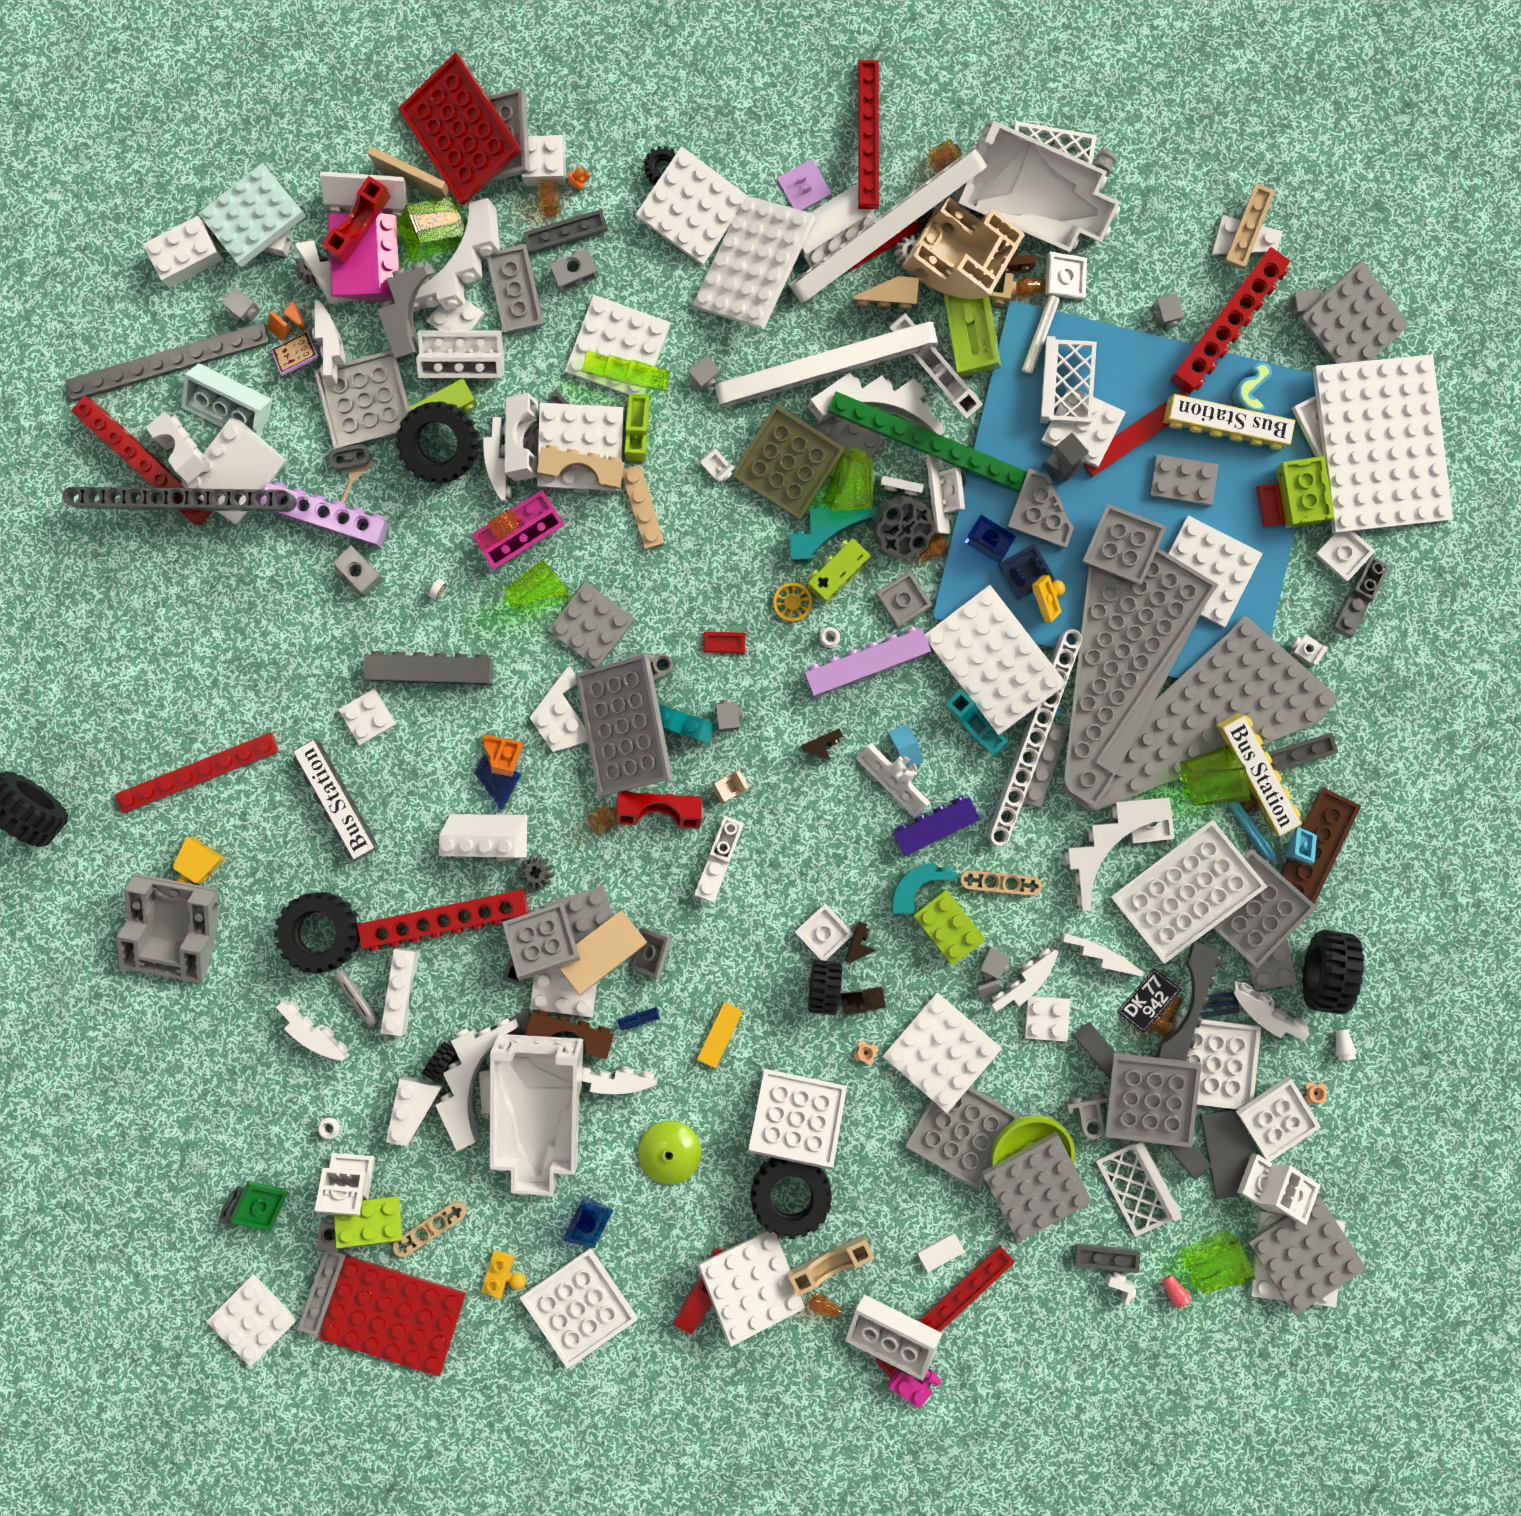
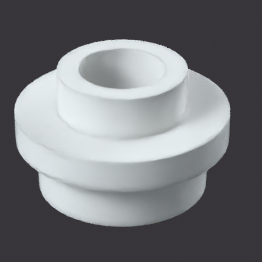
[819,627,840,648]
[318,1118,340,1139]

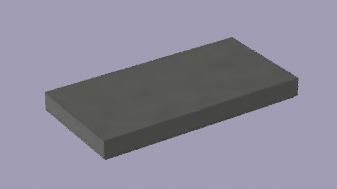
[1200,1109,1252,1199]

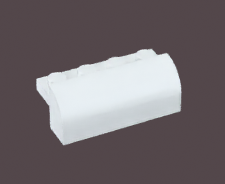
[800,185,877,269]
[416,331,504,378]

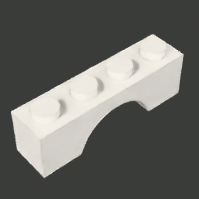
[503,393,538,481]
[146,412,208,483]
[380,947,420,1036]

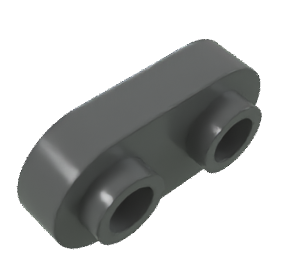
[328,444,371,471]

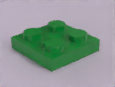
[230,1181,288,1231]

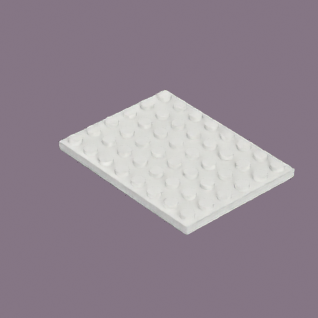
[1312,355,1453,533]

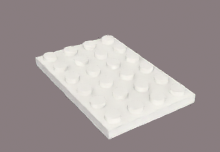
[693,196,816,330]
[925,585,1067,735]
[1111,819,1267,964]

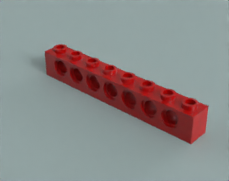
[1170,247,1291,395]
[71,395,214,526]
[357,889,530,951]

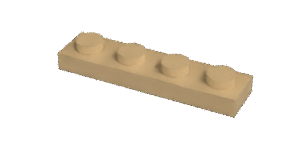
[1224,183,1276,269]
[622,464,665,550]

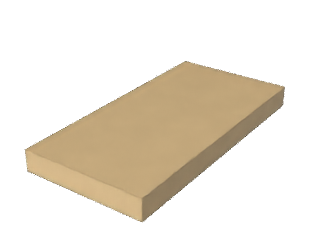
[367,147,452,204]
[559,910,647,995]

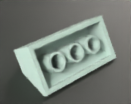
[181,363,272,436]

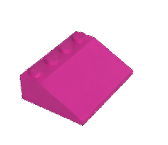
[328,213,399,303]

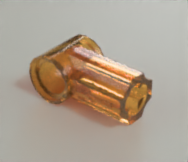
[1149,996,1183,1036]

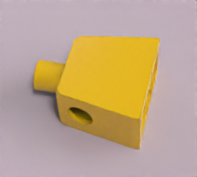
[173,837,226,884]

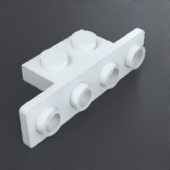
[926,454,965,534]

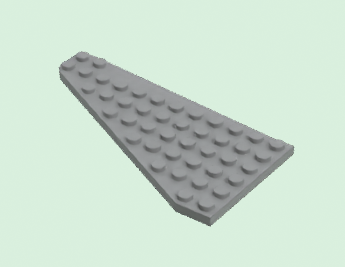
[1064,548,1219,808]
[1061,615,1339,810]

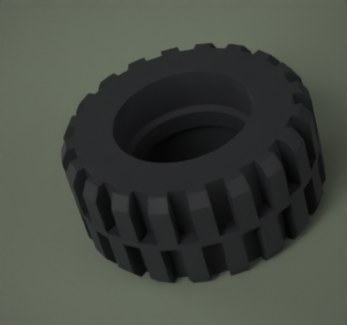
[396,401,480,484]
[0,771,68,847]
[274,892,360,974]
[1302,929,1364,1015]
[751,1157,832,1239]

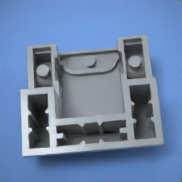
[116,873,218,984]

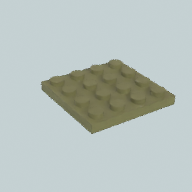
[732,404,846,520]

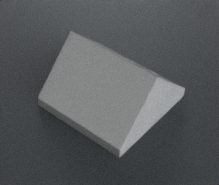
[630,928,672,979]

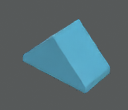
[888,724,923,768]
[1284,827,1317,865]

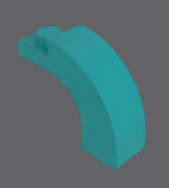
[946,689,1009,757]
[892,863,957,914]

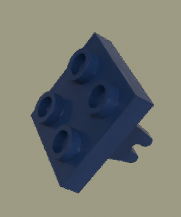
[998,543,1056,601]

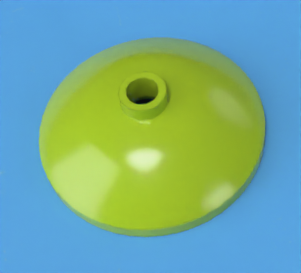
[638,1120,701,1185]

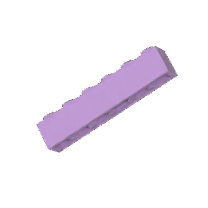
[805,627,931,698]

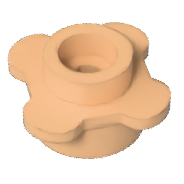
[854,1041,878,1065]
[1305,1082,1327,1104]

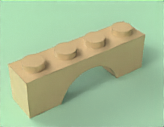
[537,445,625,490]
[788,1234,875,1297]

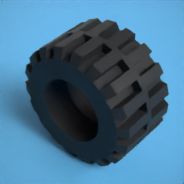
[808,960,842,1015]

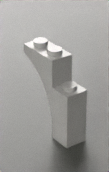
[377,262,434,358]

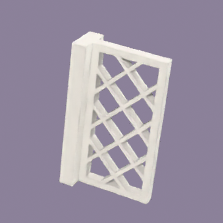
[1014,121,1097,164]
[1040,336,1097,424]
[1096,1141,1182,1237]

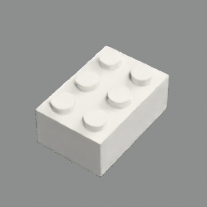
[143,216,224,288]

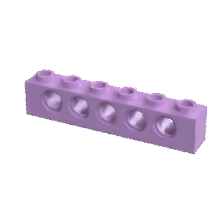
[260,482,389,547]

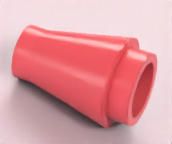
[1162,1275,1191,1309]

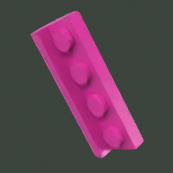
[472,490,565,570]

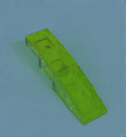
[581,350,670,391]

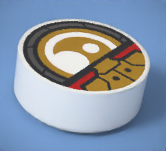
[429,579,447,600]

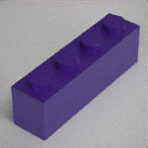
[893,795,980,856]

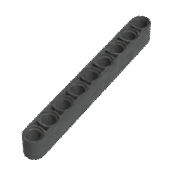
[1073,1022,1212,1180]

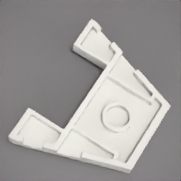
[294,241,355,304]
[530,666,588,752]

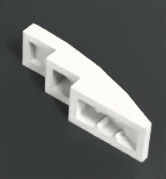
[1060,933,1144,977]

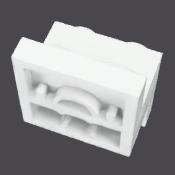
[315,1153,376,1216]
[1237,1154,1321,1225]

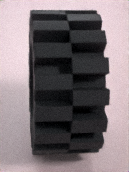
[644,146,677,185]
[422,1042,457,1083]

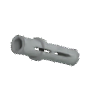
[333,969,380,1028]

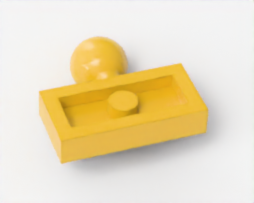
[1032,575,1066,622]
[481,1250,526,1299]

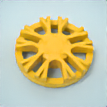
[773,582,812,622]

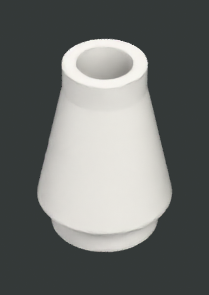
[1335,1030,1357,1061]

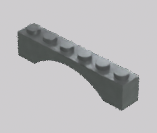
[1155,942,1221,1061]

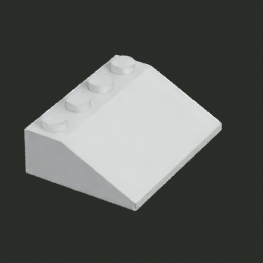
[181,418,287,525]

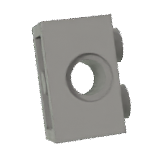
[549,248,599,293]
[333,546,384,595]

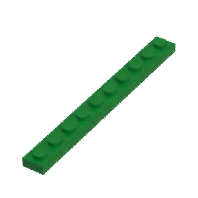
[827,391,1027,492]

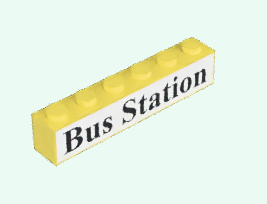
[1163,394,1295,450]
[1216,713,1302,836]

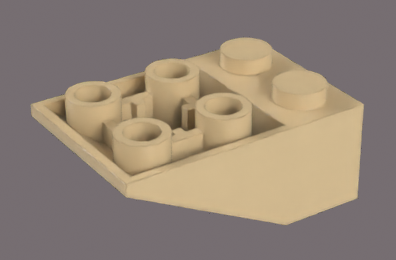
[853,276,919,310]

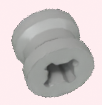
[1092,149,1118,175]

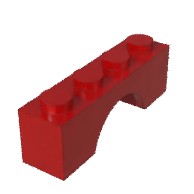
[321,176,391,265]
[615,791,702,829]

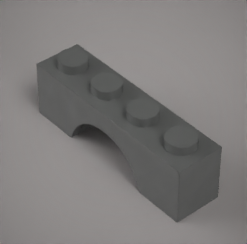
[1042,433,1089,484]

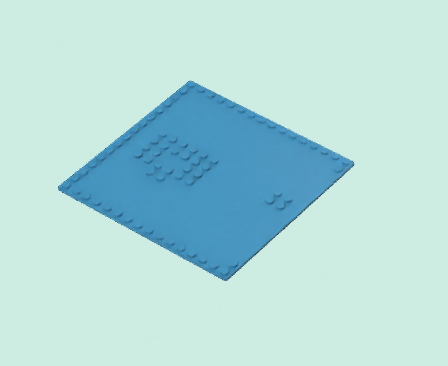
[933,301,1316,679]

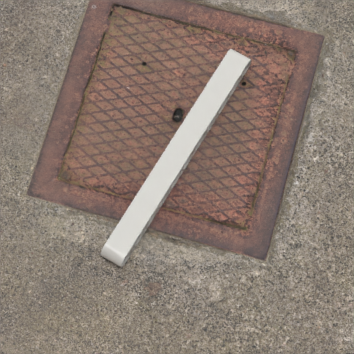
[789,147,987,303]
[715,322,938,407]
[987,629,1082,846]

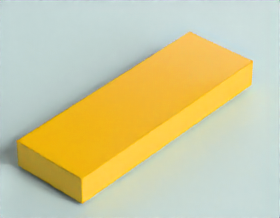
[697,1002,743,1068]

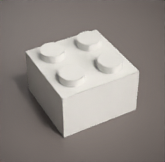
[522,135,566,186]

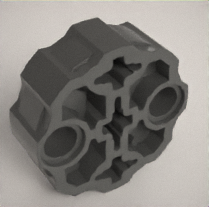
[871,494,936,559]

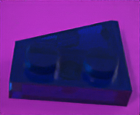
[474,755,522,810]

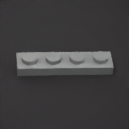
[1023,723,1069,808]
[297,1250,347,1336]

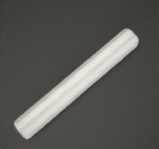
[1022,295,1059,375]

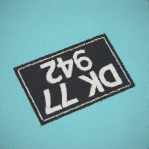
[1117,968,1182,1033]

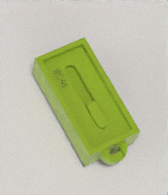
[943,293,1002,378]

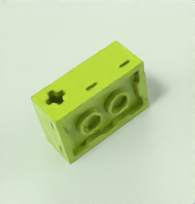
[1275,456,1335,529]
[807,538,871,606]
[912,889,986,966]
[334,1196,402,1249]

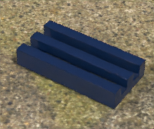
[1200,991,1239,1017]

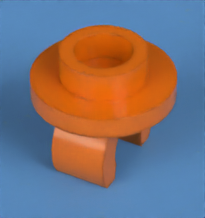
[568,167,591,190]

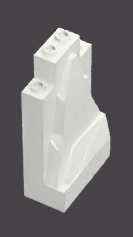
[953,120,1120,252]
[490,1034,583,1197]

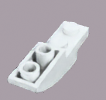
[312,300,346,385]
[483,417,512,504]
[694,816,744,904]
[990,948,1058,1012]
[1233,981,1309,1041]
[276,1000,350,1061]
[582,1066,658,1094]

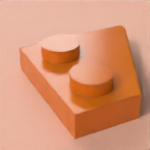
[483,734,523,777]

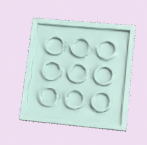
[198,163,306,268]

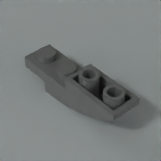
[1332,556,1390,639]

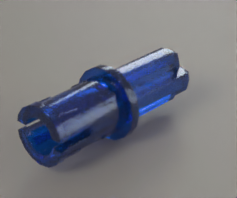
[618,1006,660,1031]

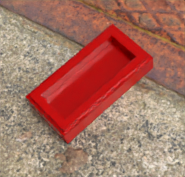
[1256,483,1285,528]
[704,631,746,654]

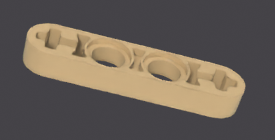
[960,870,1042,895]
[393,1201,467,1257]

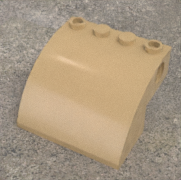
[901,196,1025,299]

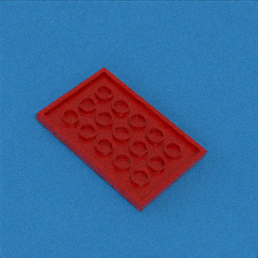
[398,52,522,205]
[319,1255,467,1377]

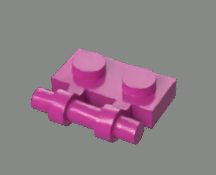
[886,1368,941,1409]

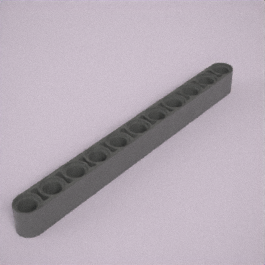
[62,487,297,512]

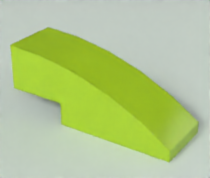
[625,394,650,462]

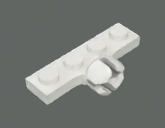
[856,743,930,818]

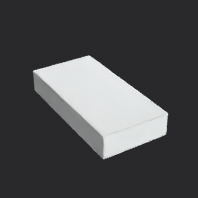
[917,1232,965,1272]

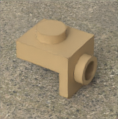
[989,273,1016,306]
[712,770,749,803]

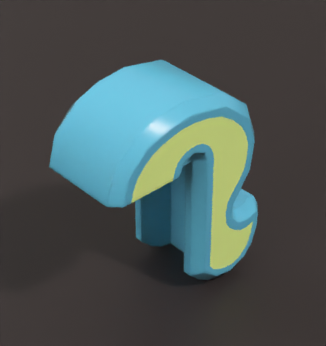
[1232,362,1272,413]

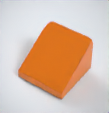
[283,301,307,331]
[268,311,292,341]

